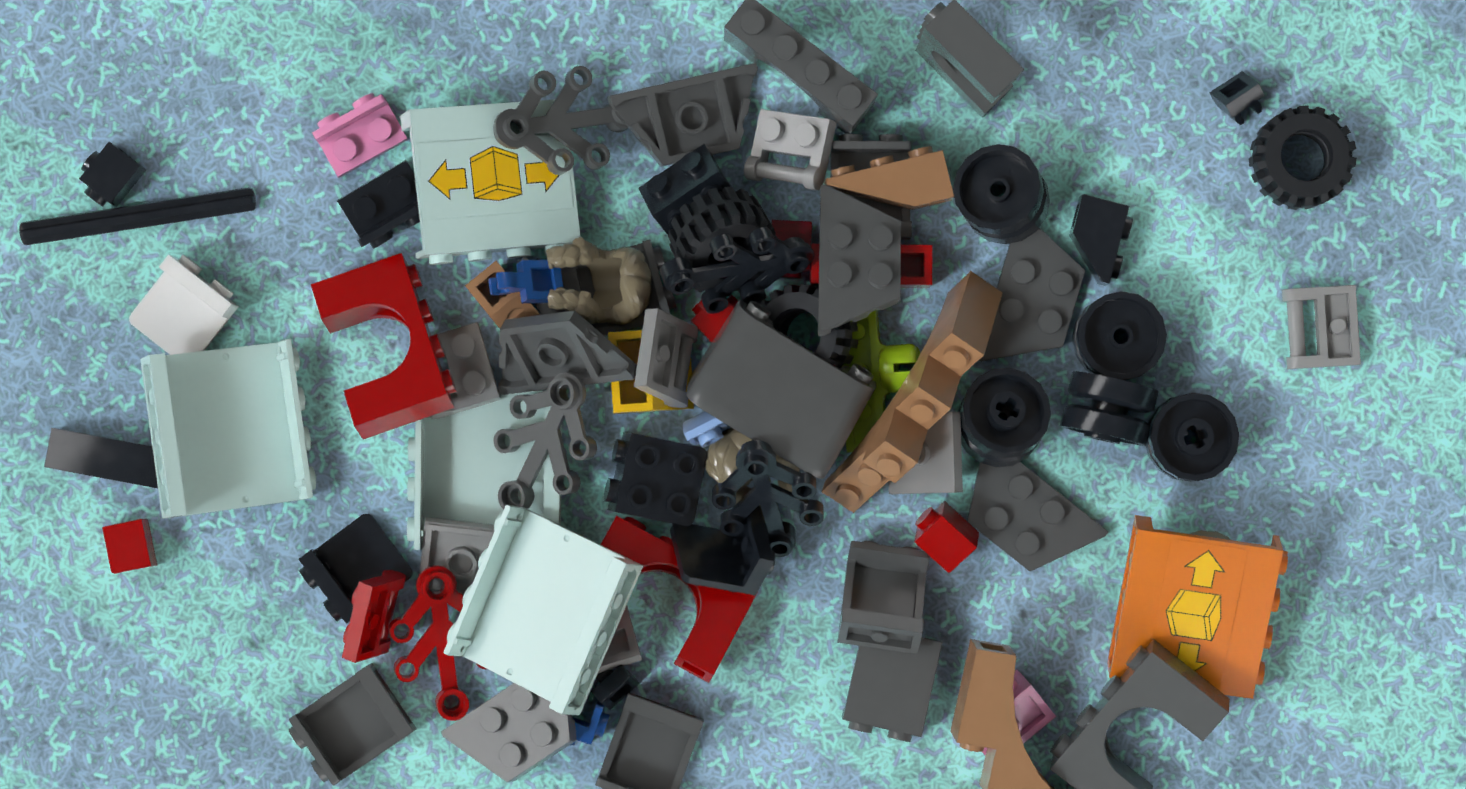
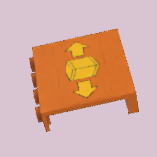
[1107,515,1288,699]

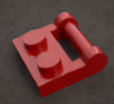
[342,570,406,663]

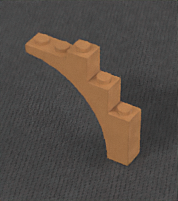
[821,271,1002,513]
[951,639,1055,789]

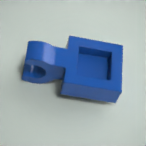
[488,260,563,304]

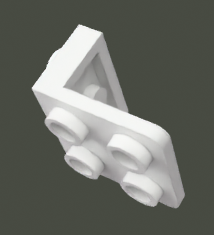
[129,254,239,355]

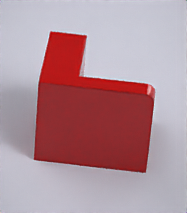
[102,519,157,574]

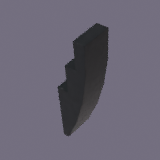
[44,428,158,489]

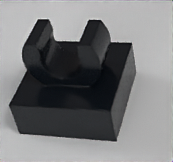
[1209,71,1265,125]
[591,665,640,710]

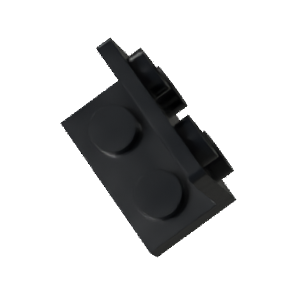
[337,159,420,249]

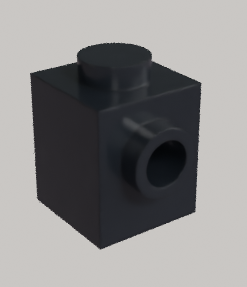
[79,142,146,207]

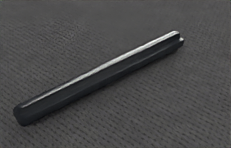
[19,187,256,245]

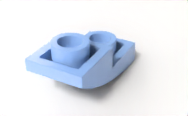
[683,411,730,447]

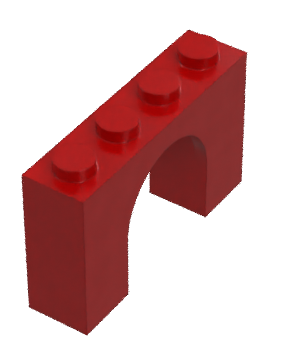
[311,253,457,440]
[600,515,758,683]

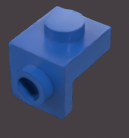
[570,700,610,745]

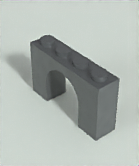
[724,0,878,134]
[915,0,1024,118]
[1050,639,1230,789]

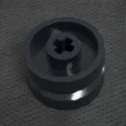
[953,144,1050,244]
[1072,291,1167,381]
[958,368,1051,467]
[1060,371,1159,446]
[1146,393,1239,482]

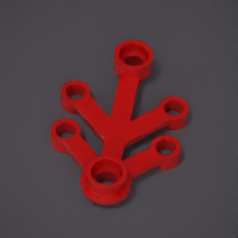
[388,565,487,721]

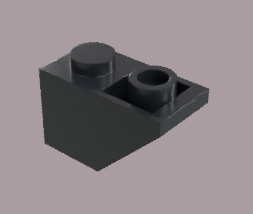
[1069,194,1133,286]

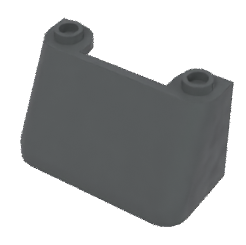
[686,299,876,479]

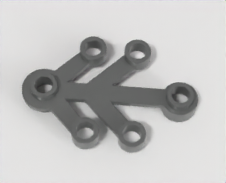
[493,66,628,175]
[493,372,597,510]

